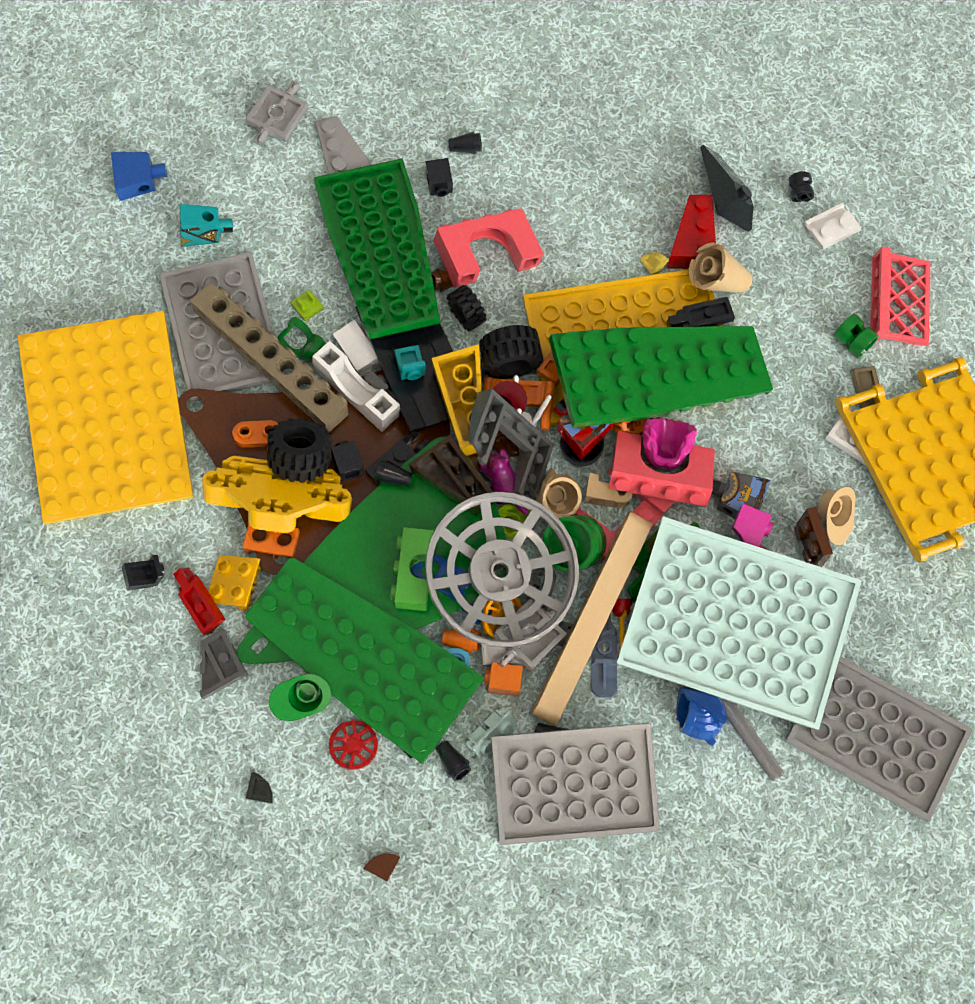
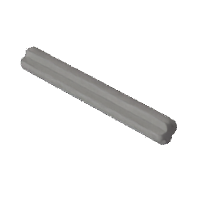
[720,698,784,781]

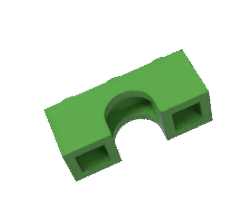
[390,527,434,611]

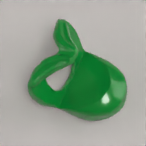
[277,317,326,362]

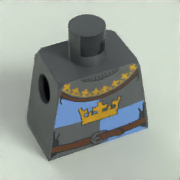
[711,472,771,519]

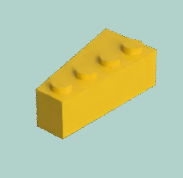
[432,344,482,456]

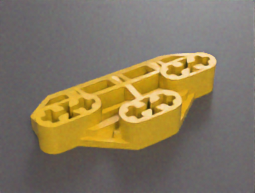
[202,456,352,533]

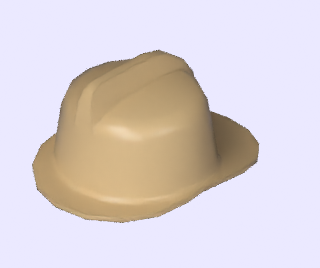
[818,486,856,545]

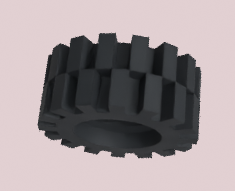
[446,285,487,331]

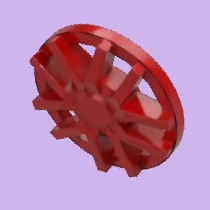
[329,720,378,770]

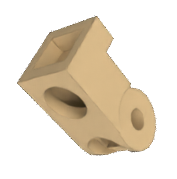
[584,473,632,508]

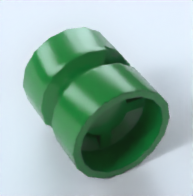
[833,313,879,359]

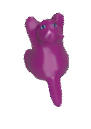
[479,449,528,515]

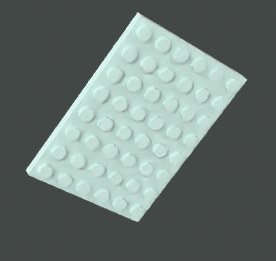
[616,517,862,730]

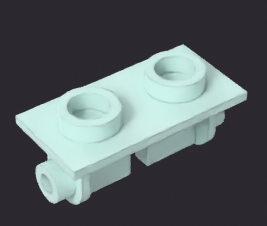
[465,707,517,760]

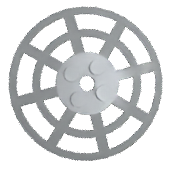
[425,492,579,647]

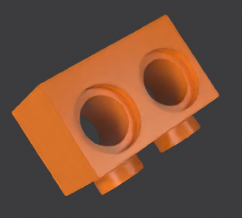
[243,524,300,560]

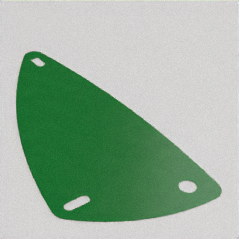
[237,437,507,664]

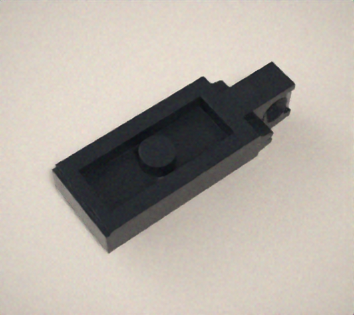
[666,297,735,327]

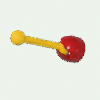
[612,598,631,656]

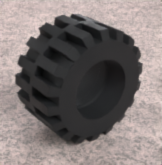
[479,325,544,379]
[267,418,331,483]

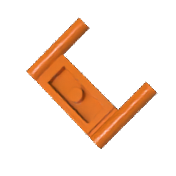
[483,377,555,431]

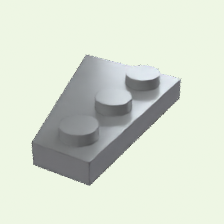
[315,116,372,174]

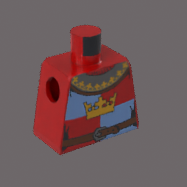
[553,399,614,460]

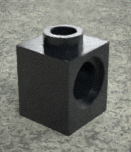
[425,158,453,197]
[331,441,364,483]

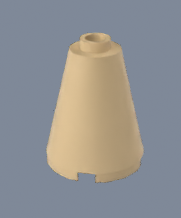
[689,242,752,293]

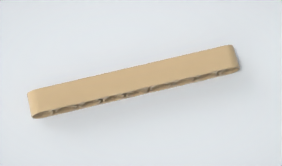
[531,511,652,726]

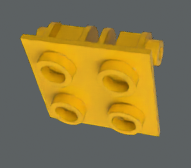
[208,555,262,611]

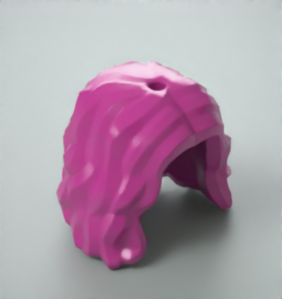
[642,417,697,470]

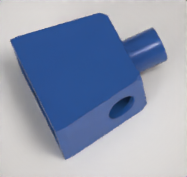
[111,152,168,201]

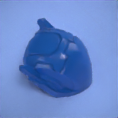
[676,687,728,746]

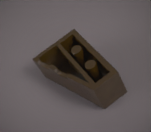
[409,435,495,516]

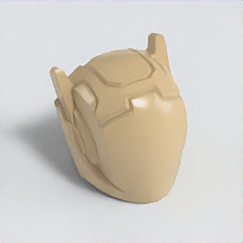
[536,468,583,519]

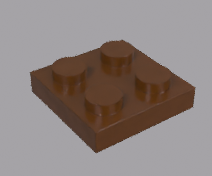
[794,507,833,567]

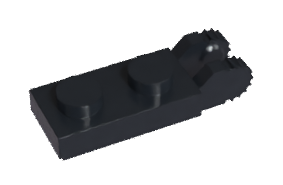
[365,431,431,486]

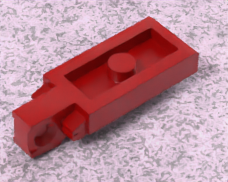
[173,567,226,635]

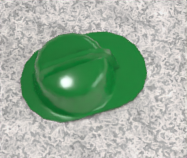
[269,674,332,722]

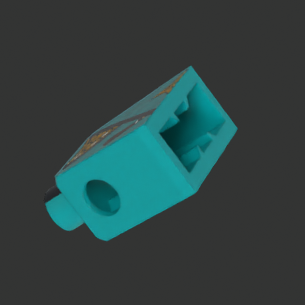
[179,204,233,247]

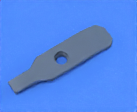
[591,613,617,698]

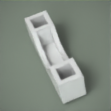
[312,341,400,432]

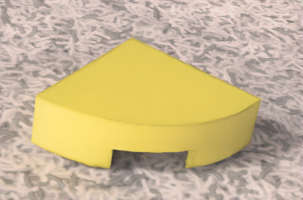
[639,252,669,275]

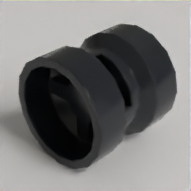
[789,171,815,202]

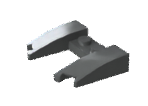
[469,389,554,497]

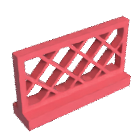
[870,247,930,346]

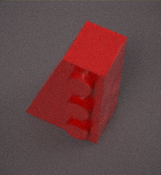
[667,195,716,269]

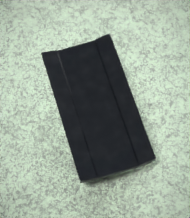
[355,306,453,433]

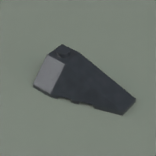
[700,145,754,232]

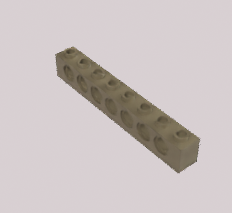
[190,282,349,432]

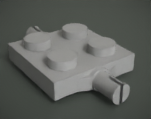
[246,81,308,145]
[493,599,567,671]

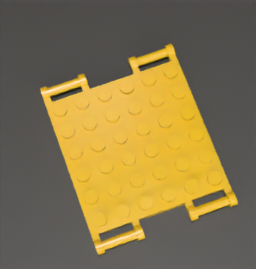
[835,357,975,563]

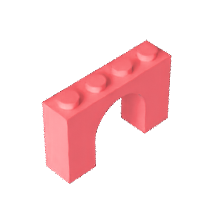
[433,208,544,288]
[609,431,715,507]

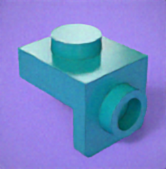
[394,345,426,380]

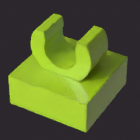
[291,289,324,322]

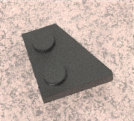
[200,629,248,699]

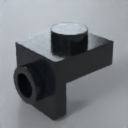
[121,555,165,590]

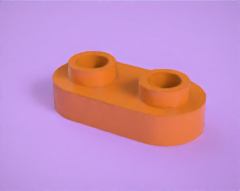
[232,420,278,448]

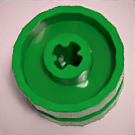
[542,515,606,572]

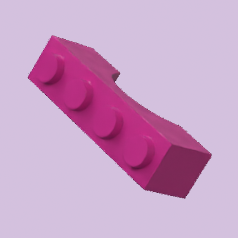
[731,504,773,548]

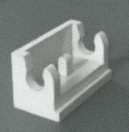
[333,319,380,375]

